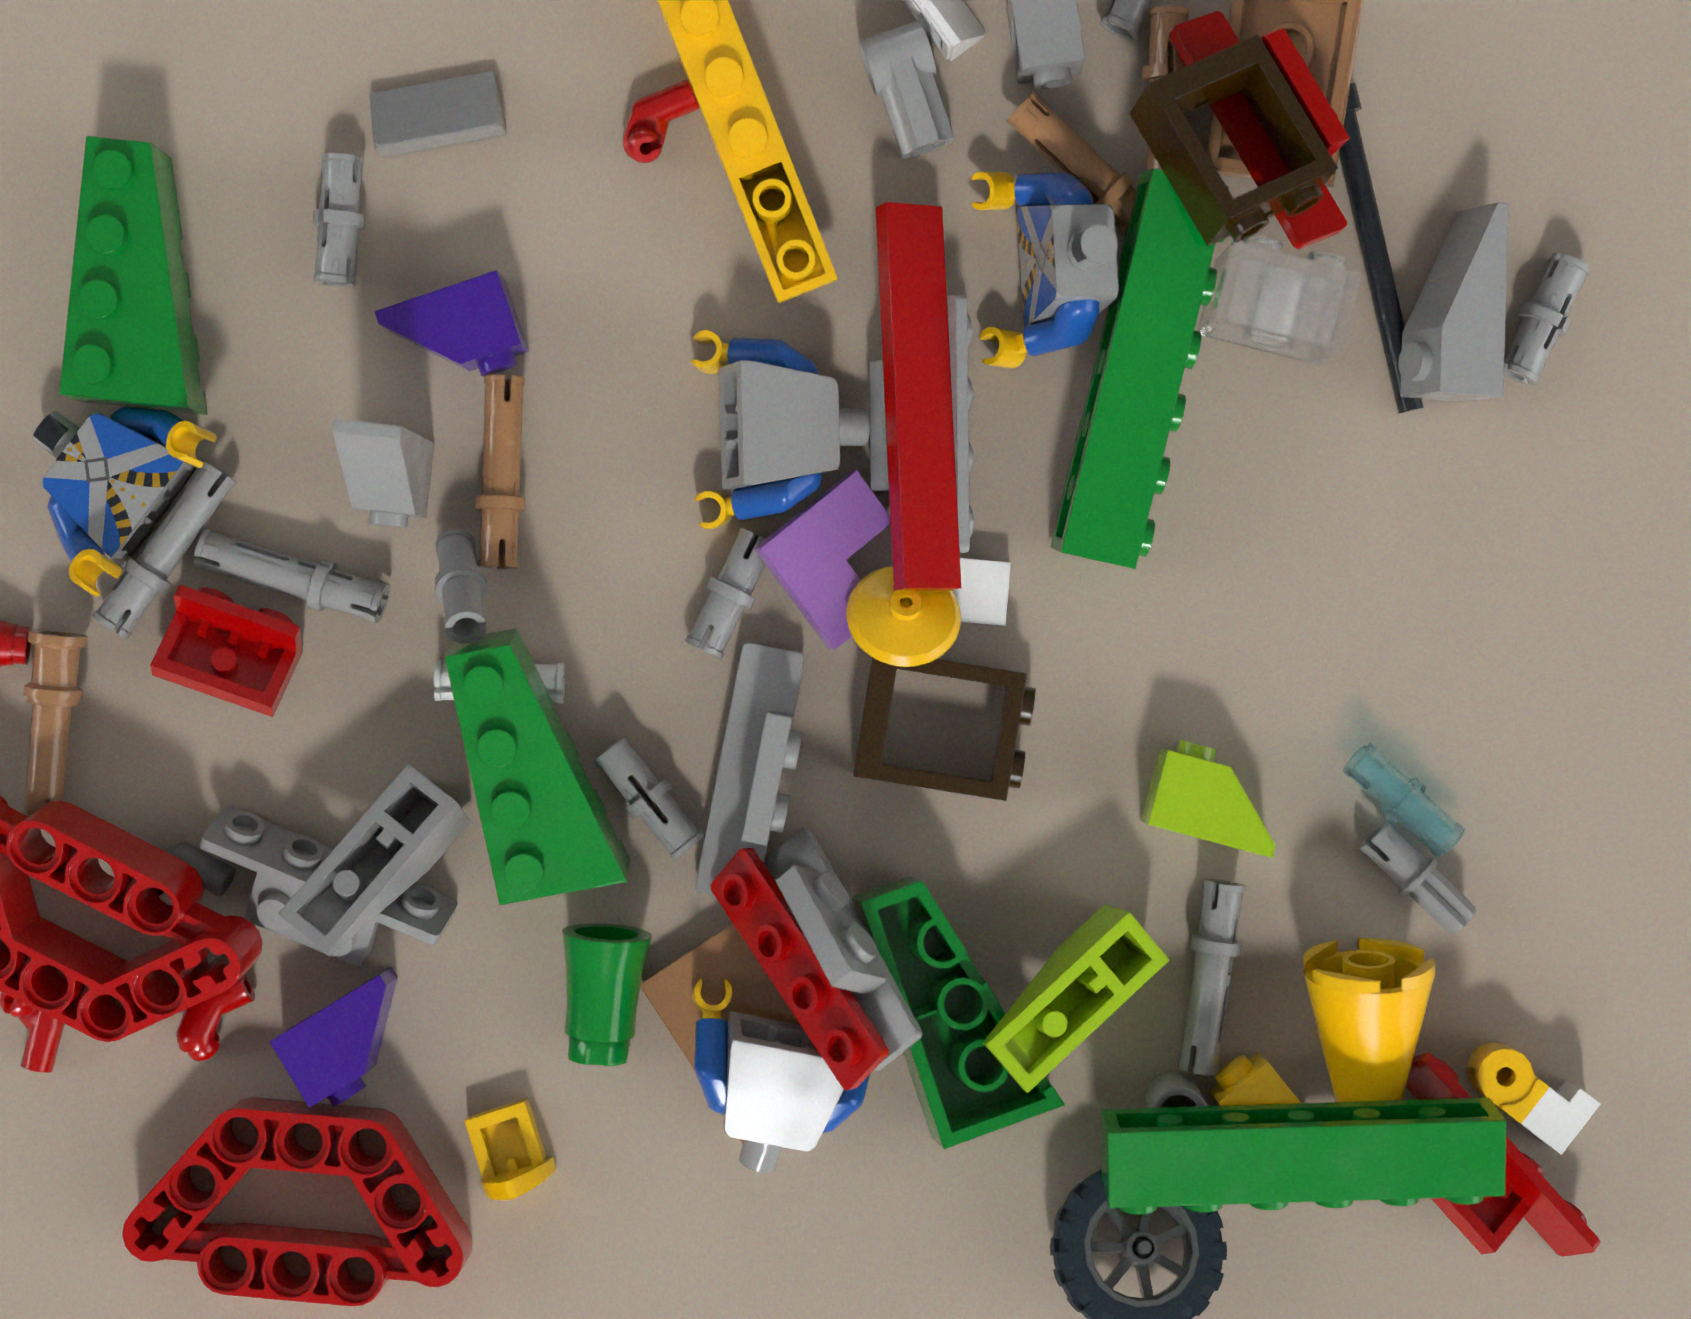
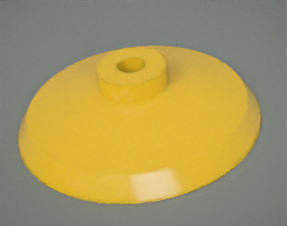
[846,566,961,667]

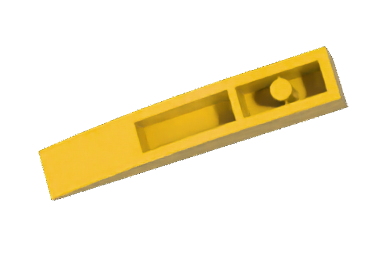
[656,0,838,304]

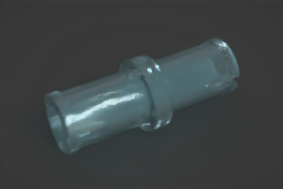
[1343,742,1465,858]

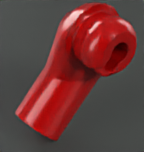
[623,79,699,164]
[0,992,64,1073]

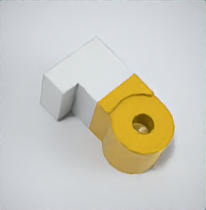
[1467,1042,1600,1155]

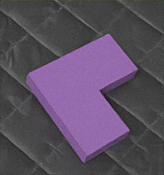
[754,470,891,650]

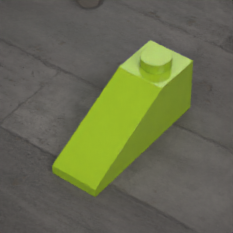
[983,904,1169,1093]

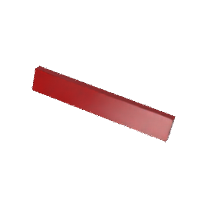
[875,202,961,591]

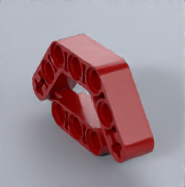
[0,795,263,1042]
[122,1097,472,1306]

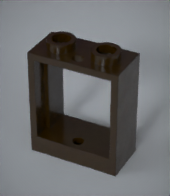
[1129,35,1338,247]
[853,657,1036,801]

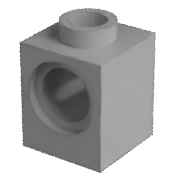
[1006,0,1086,89]

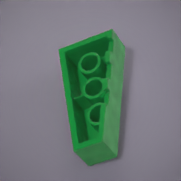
[59,136,208,415]
[445,628,630,905]

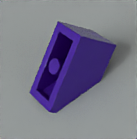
[374,270,529,376]
[269,967,398,1108]

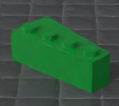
[851,876,1065,1149]

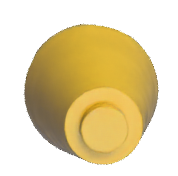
[1303,938,1435,1102]

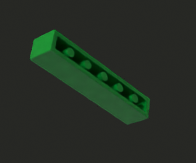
[1050,168,1229,569]
[1101,1097,1506,1214]

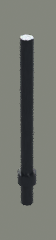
[1339,83,1424,414]

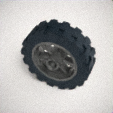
[1050,1169,1227,1319]

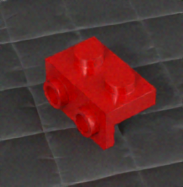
[150,585,303,717]

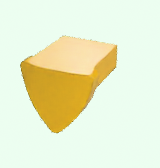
[464,1097,557,1200]

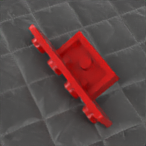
[1169,11,1350,249]
[710,847,889,1090]
[1406,1052,1601,1257]

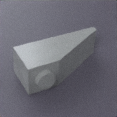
[1399,202,1509,402]
[332,419,434,528]
[278,764,471,956]

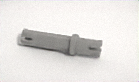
[92,458,237,639]
[193,529,390,623]
[1178,879,1246,1075]

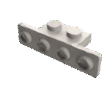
[870,295,974,553]
[695,643,805,895]
[200,806,458,969]
[765,828,922,1071]

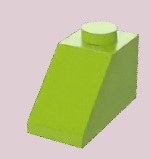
[1141,740,1276,858]

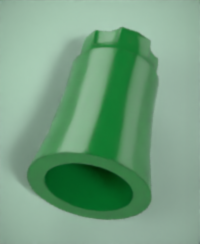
[562,923,652,1066]

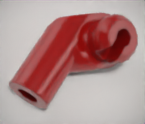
[176,974,255,1061]

